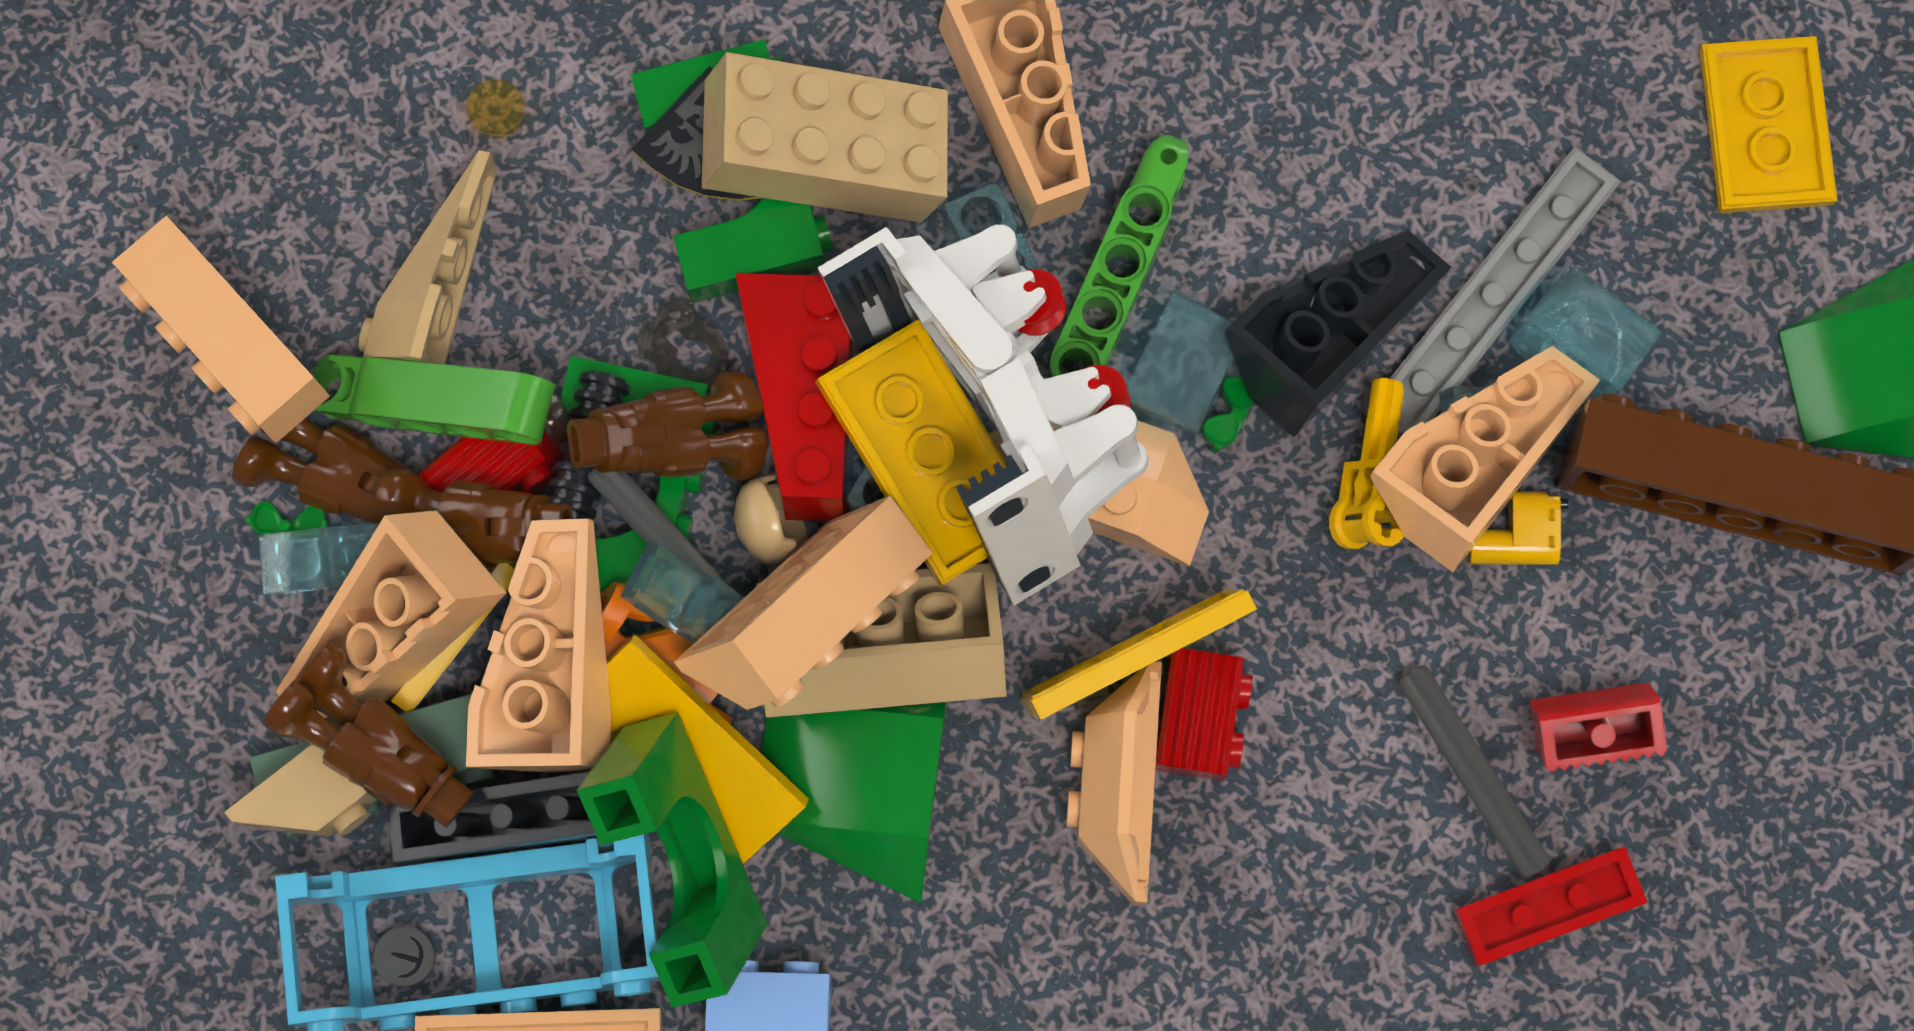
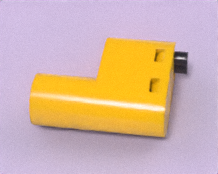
[1468,491,1568,565]

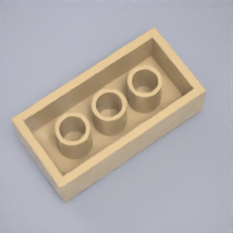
[702,52,948,223]
[756,563,1007,718]

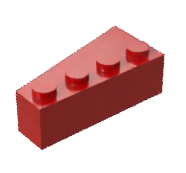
[735,273,853,521]

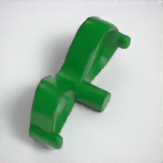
[1201,377,1253,454]
[245,501,331,540]

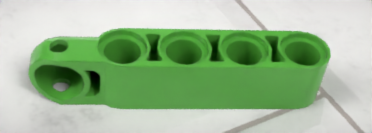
[1049,135,1188,378]
[311,354,555,445]

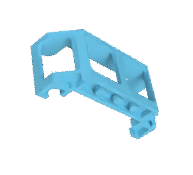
[275,833,660,1031]

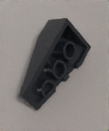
[1225,230,1452,438]

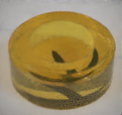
[466,79,526,139]

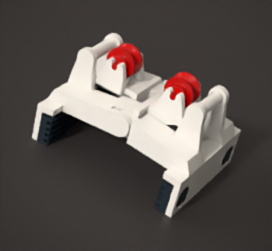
[818,225,1149,605]

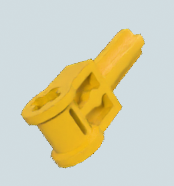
[1329,378,1404,549]

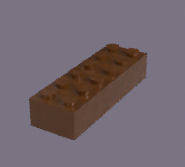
[1556,394,1914,576]

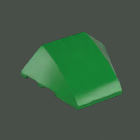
[1778,258,1914,458]
[761,702,948,904]

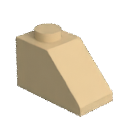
[224,744,378,837]

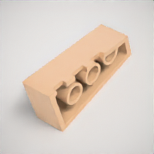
[938,0,1091,228]
[112,215,330,443]
[276,510,507,729]

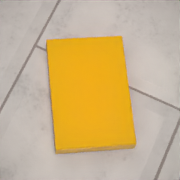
[1699,36,1837,213]

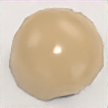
[734,474,808,565]

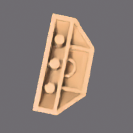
[989,420,1209,567]
[1066,662,1162,906]

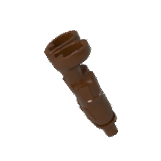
[567,371,768,482]
[232,417,419,525]
[376,469,573,569]
[263,642,474,827]

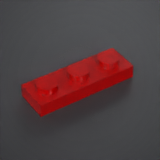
[1454,846,1648,967]

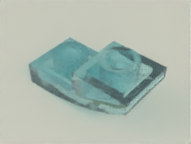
[259,523,380,595]
[620,545,744,643]

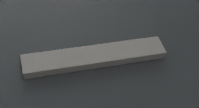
[1363,147,1621,440]

